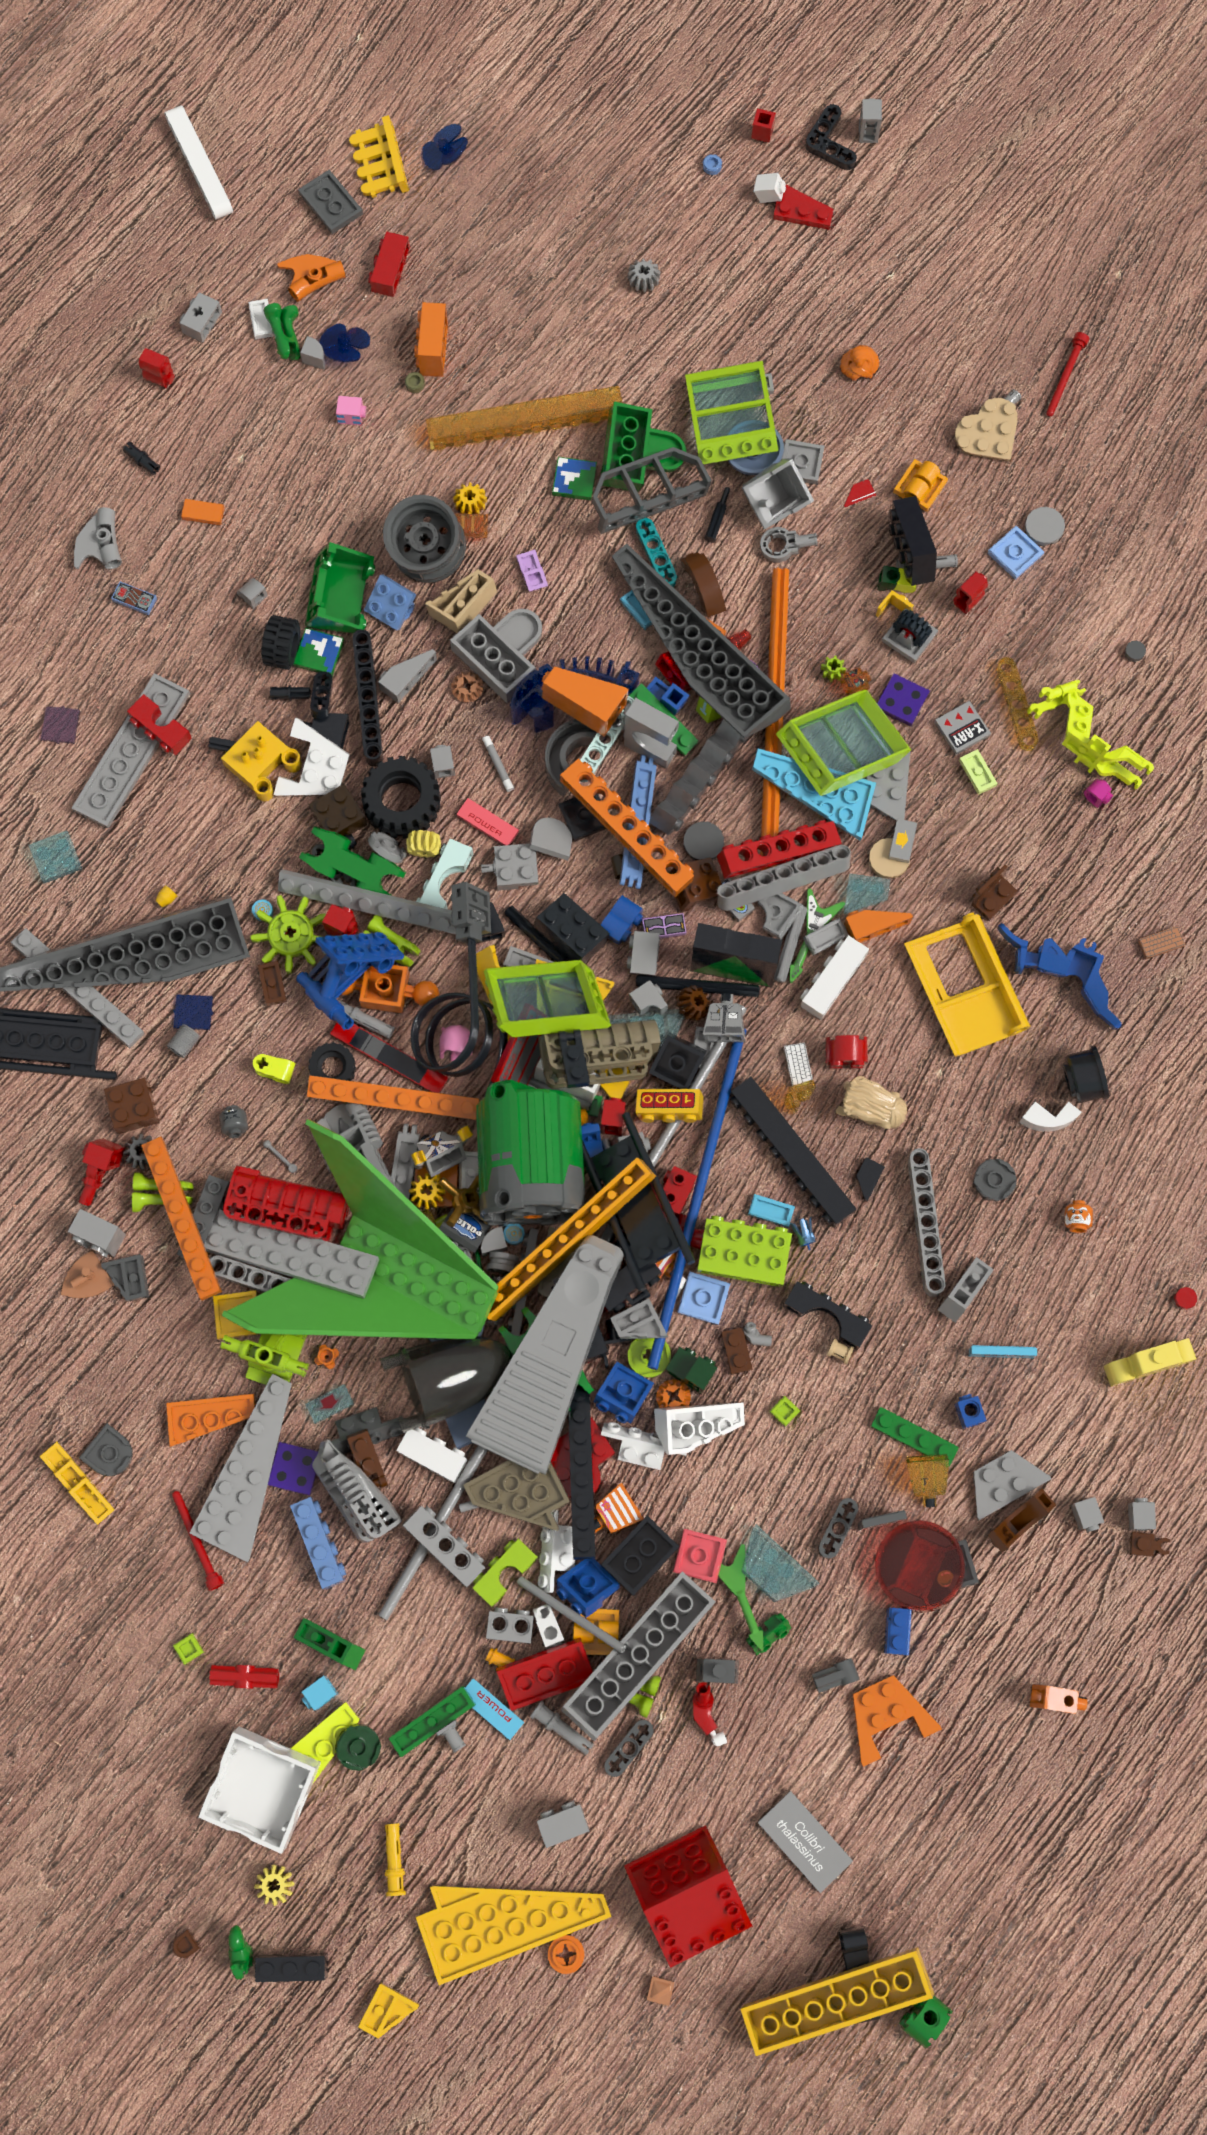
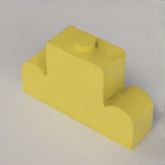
[1103,1338,1196,1387]

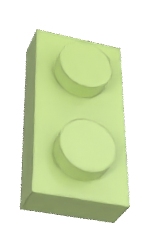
[959,749,998,795]

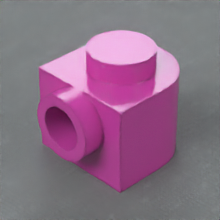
[1084,779,1113,808]

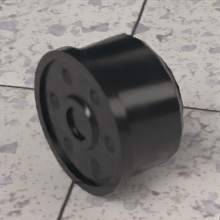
[1062,1045,1109,1103]

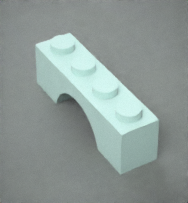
[416,839,473,909]

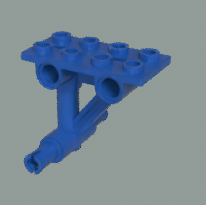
[296,932,404,1030]

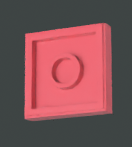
[673,1529,727,1584]

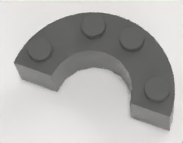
[545,719,607,797]

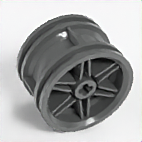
[383,495,466,583]

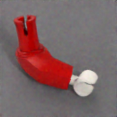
[693,1682,727,1746]

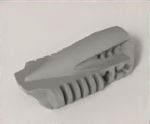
[312,1103,394,1185]
[312,1439,402,1543]

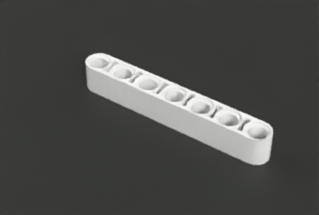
[164,105,233,220]

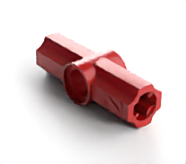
[209,1665,280,1689]

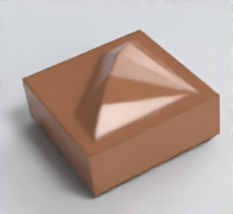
[647,1976,675,2006]

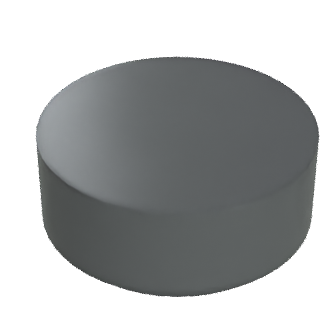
[1124,641,1146,662]

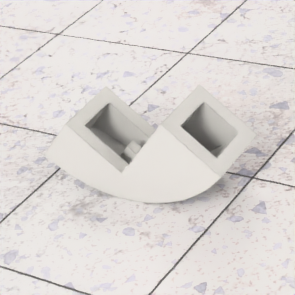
[1019,1102,1082,1132]

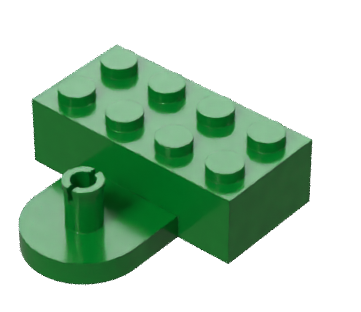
[601,401,686,492]

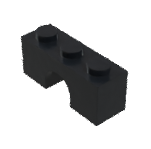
[255,1953,328,1982]

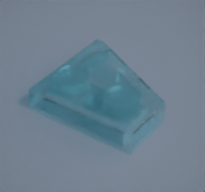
[844,873,890,914]

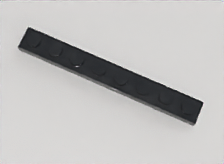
[569,1386,596,1560]

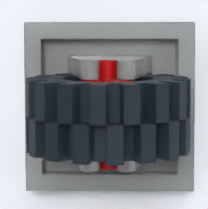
[882,608,938,663]

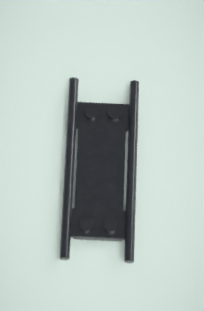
[0,1008,118,1080]
[582,1112,695,1292]

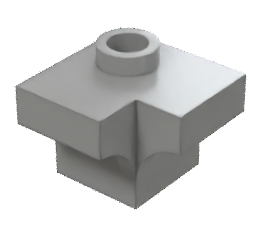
[629,980,668,1016]

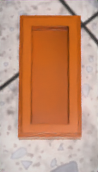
[181,499,225,526]

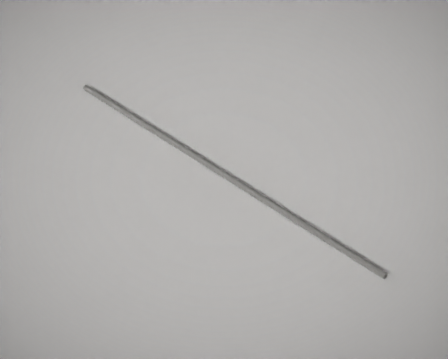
[378,1005,747,1621]

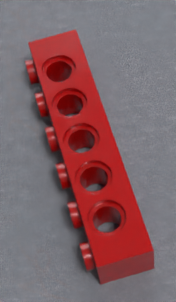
[717,820,842,879]

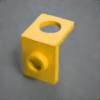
[876,590,914,617]

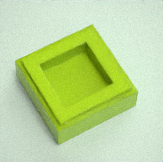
[770,1396,800,1427]
[173,1633,205,1665]

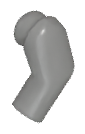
[743,1322,772,1346]

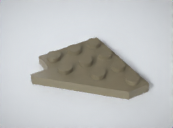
[463,1460,571,1531]

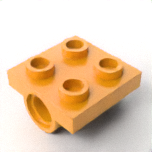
[893,459,948,512]
[573,1609,619,1655]

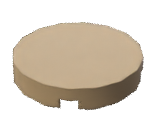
[869,838,910,879]

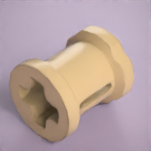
[827,1338,854,1365]

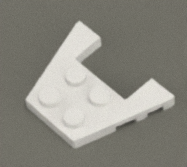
[273,718,350,796]

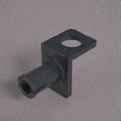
[604,1319,631,1369]

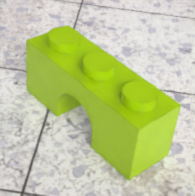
[473,1538,538,1607]

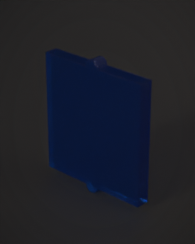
[173,994,214,1030]

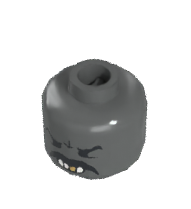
[219,1105,248,1138]

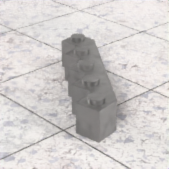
[649,719,749,835]

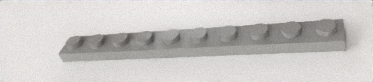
[278,869,456,934]

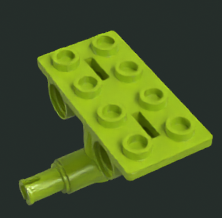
[220,1334,309,1385]

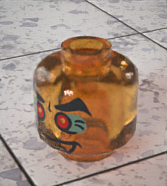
[840,667,872,696]

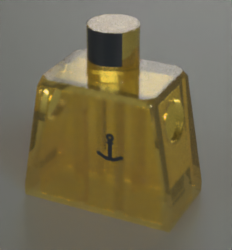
[905,1454,949,1507]

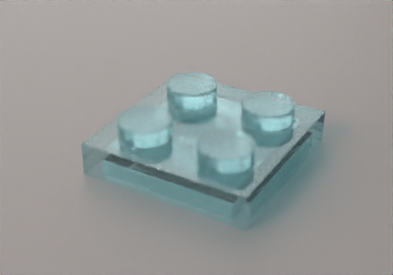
[29,830,83,884]

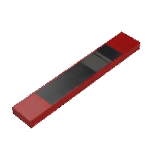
[330,1023,449,1093]

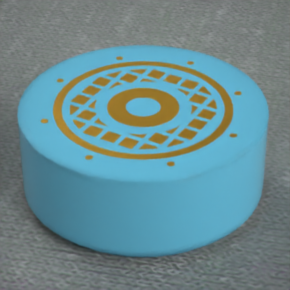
[252,899,273,921]
[503,1224,525,1245]

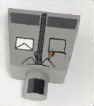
[703,993,746,1042]

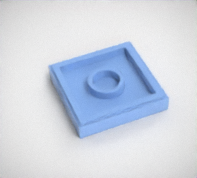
[987,526,1044,580]
[677,1271,731,1325]

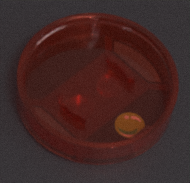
[875,1520,966,1613]

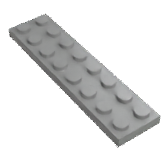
[72,673,190,829]
[204,1209,379,1299]

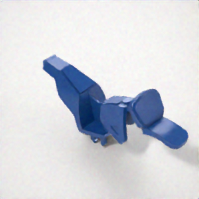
[997,923,1122,1030]

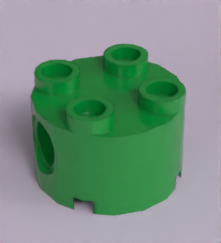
[899,1996,953,2049]

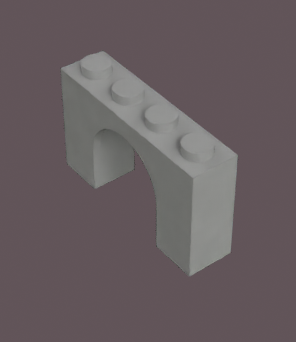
[623,698,679,769]

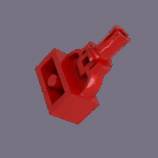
[79,1138,126,1206]

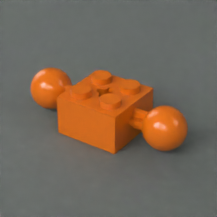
[341,965,439,1014]

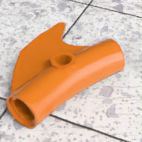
[277,254,346,302]

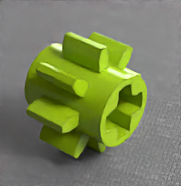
[821,655,846,682]

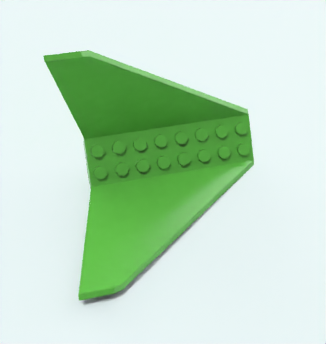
[222,1119,499,1339]

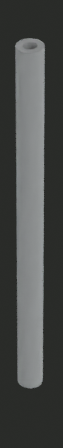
[517,1576,626,1653]

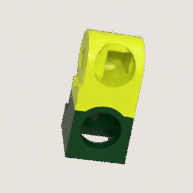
[877,565,916,593]

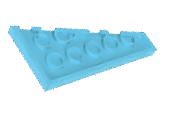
[752,748,876,841]

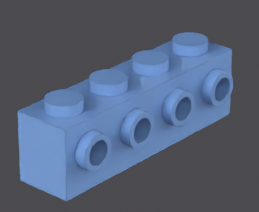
[290,1497,347,1590]

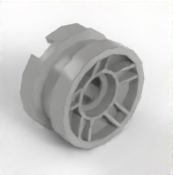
[487,1252,519,1275]

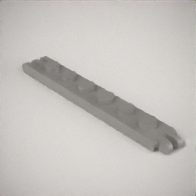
[391,1124,420,1200]

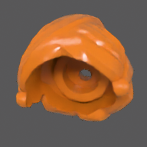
[840,345,879,381]

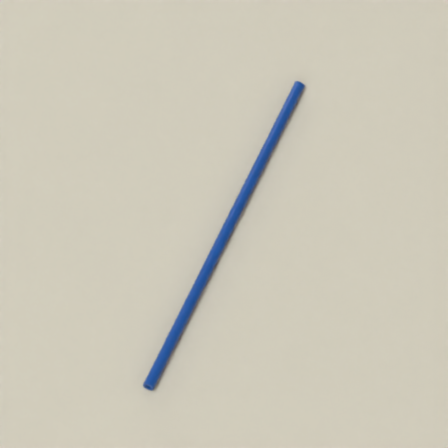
[647,1028,747,1370]

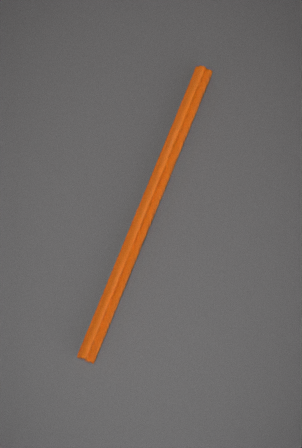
[759,568,789,872]

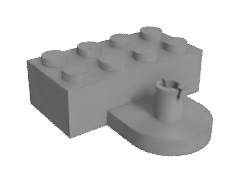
[450,609,542,703]

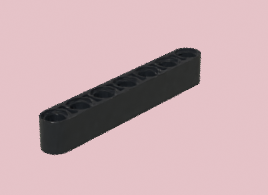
[353,629,384,767]

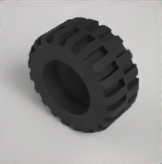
[361,756,441,839]

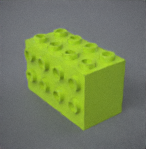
[697,1216,792,1287]

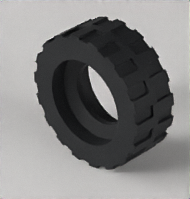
[308,1042,356,1081]

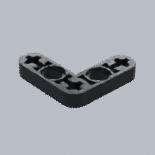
[805,104,857,170]

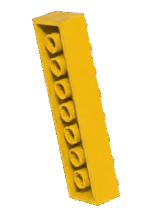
[740,1947,934,2056]

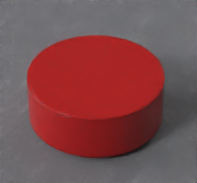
[1174,1287,1197,1310]

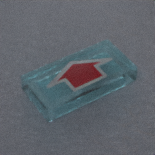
[305,1384,354,1424]

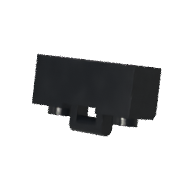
[605,1264,662,1313]

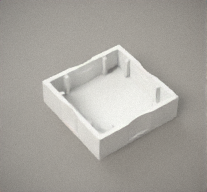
[199,1726,321,1854]

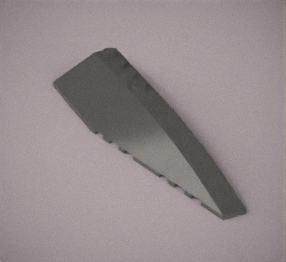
[612,544,791,739]
[0,895,250,992]

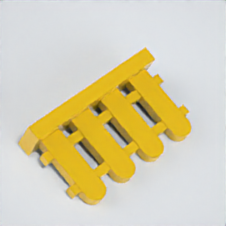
[349,115,409,198]

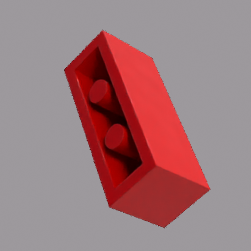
[368,231,410,297]

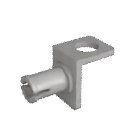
[436,1720,466,1753]

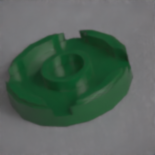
[335,1724,381,1771]

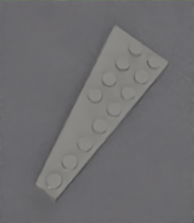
[190,1374,292,1562]

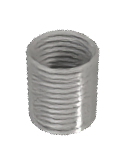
[167,1024,201,1058]

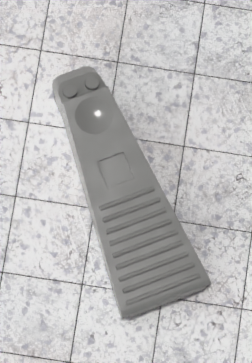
[466,1235,624,1475]

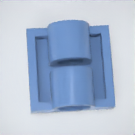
[364,574,416,630]

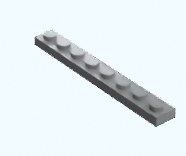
[11,928,144,1049]

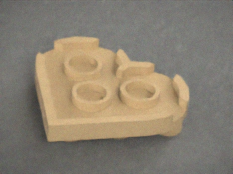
[955,398,1017,462]

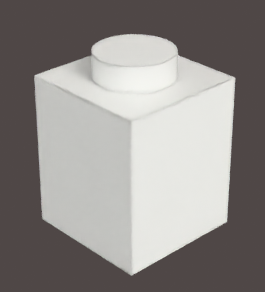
[753,173,786,203]

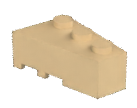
[425,569,498,633]

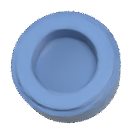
[703,155,722,175]

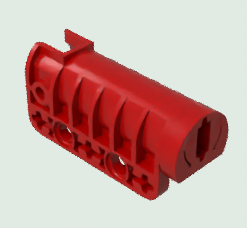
[223,1166,349,1242]

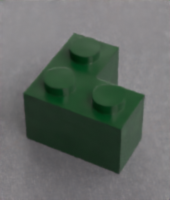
[665,1347,717,1395]

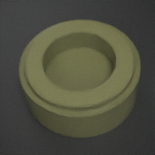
[405,372,425,393]

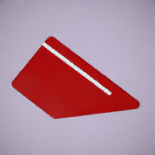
[844,479,876,507]

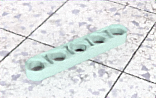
[580,696,634,782]

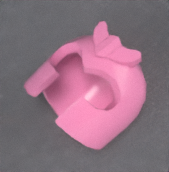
[439,1025,472,1061]

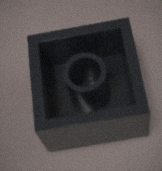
[649,1032,707,1089]

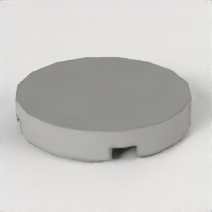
[1024,507,1065,546]
[368,832,406,863]

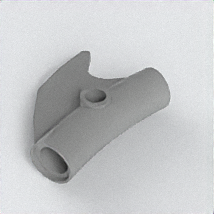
[74,507,122,569]

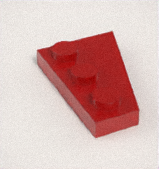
[773,184,834,230]

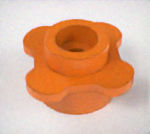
[314,1345,339,1369]

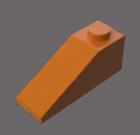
[844,910,913,943]

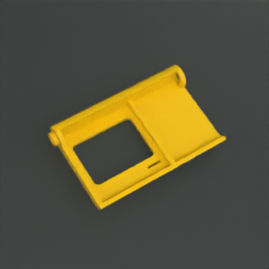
[904,913,1030,1057]

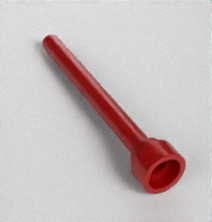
[1046,332,1090,417]
[172,1491,225,1591]

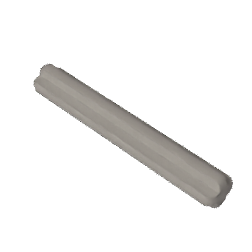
[774,906,807,983]

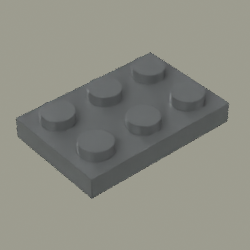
[298,170,363,234]

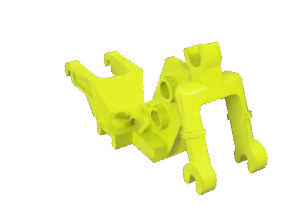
[1027,680,1154,789]

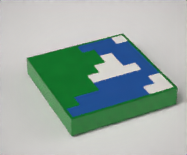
[552,457,597,501]
[294,628,345,677]

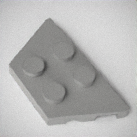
[866,752,910,821]
[973,1450,1051,1521]

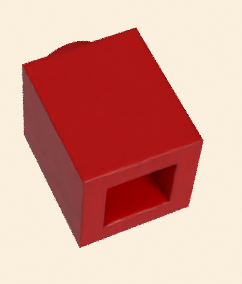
[751,108,776,143]

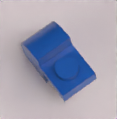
[647,677,689,716]
[581,1123,603,1167]

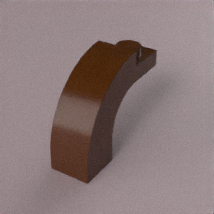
[680,552,727,617]
[987,1488,1056,1553]

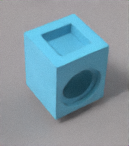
[302,1675,338,1711]

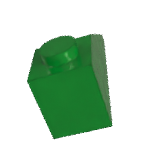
[294,1618,366,1670]

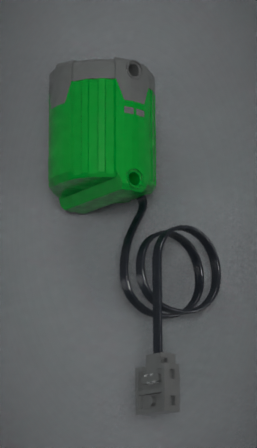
[410,882,585,1226]

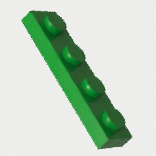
[629,683,699,756]
[870,1407,959,1467]
[389,1686,476,1757]

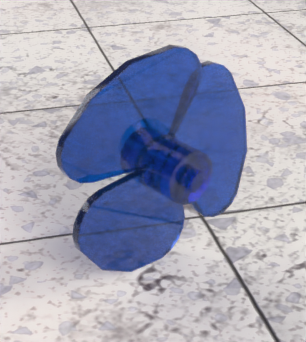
[422,124,468,171]
[319,323,370,363]

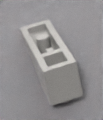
[378,649,437,704]
[938,1257,994,1323]

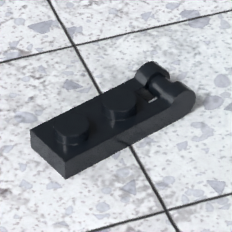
[558,1029,590,1088]

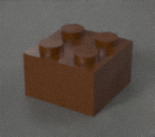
[104,1077,160,1134]

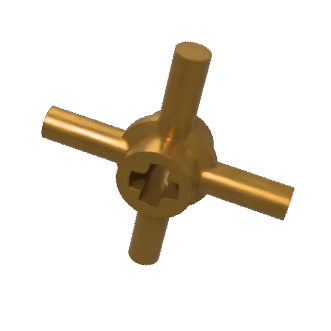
[438,1175,487,1227]

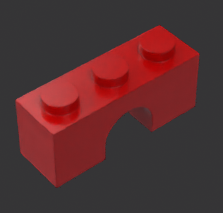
[127,694,192,756]

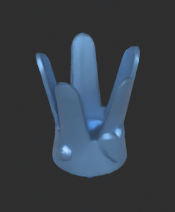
[790,1217,816,1251]

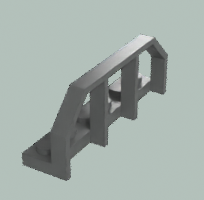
[592,447,712,534]

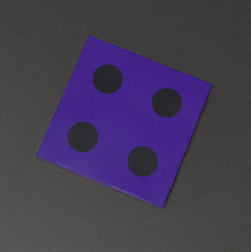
[877,673,930,726]
[268,1442,318,1496]

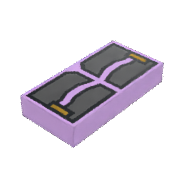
[642,913,687,938]

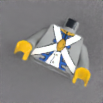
[411,1125,473,1178]

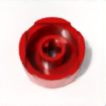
[825,1035,868,1069]

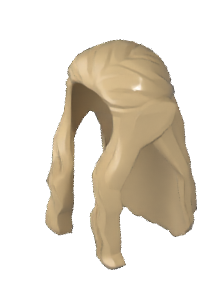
[836,1076,907,1129]

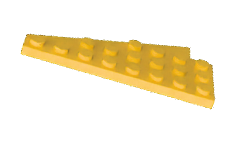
[416,1886,612,1985]

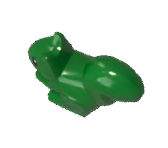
[228,1925,253,1980]

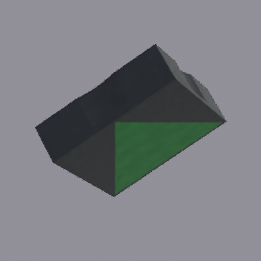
[690,923,782,988]

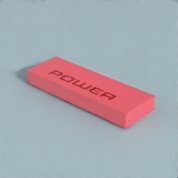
[456,798,519,846]

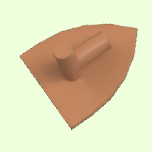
[61,1250,114,1298]

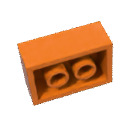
[414,302,448,377]

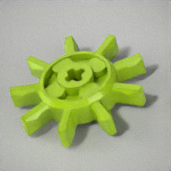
[251,895,326,974]

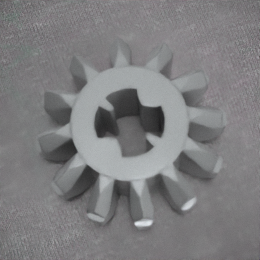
[627,258,660,293]

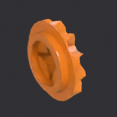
[656,1379,691,1408]
[548,1935,584,1974]

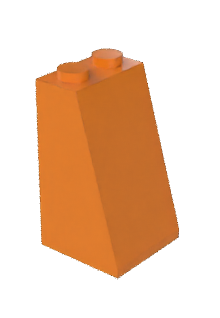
[541,666,629,737]

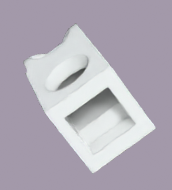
[532,1604,565,1650]

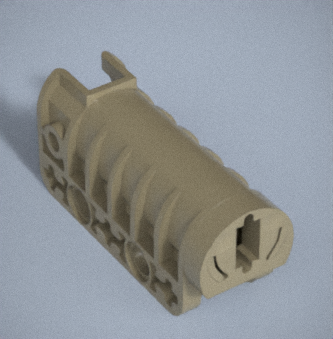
[538,1019,661,1089]

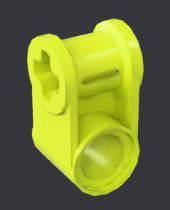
[253,1054,295,1084]

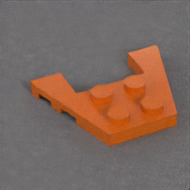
[852,1675,942,1767]

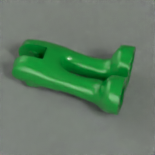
[263,303,300,360]

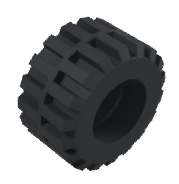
[261,615,300,670]

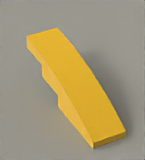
[40,1441,115,1525]

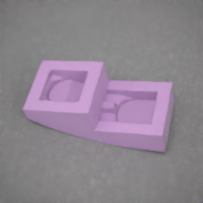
[516,550,548,592]

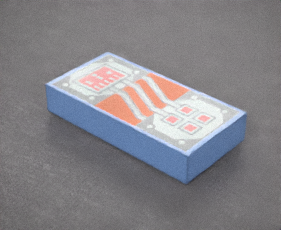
[111,582,157,615]

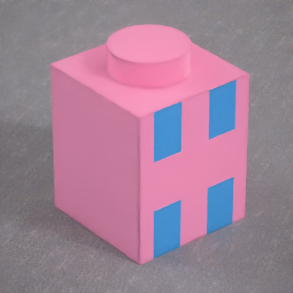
[336,396,366,426]

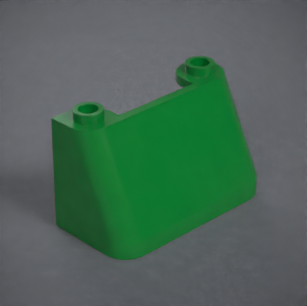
[305,542,375,633]

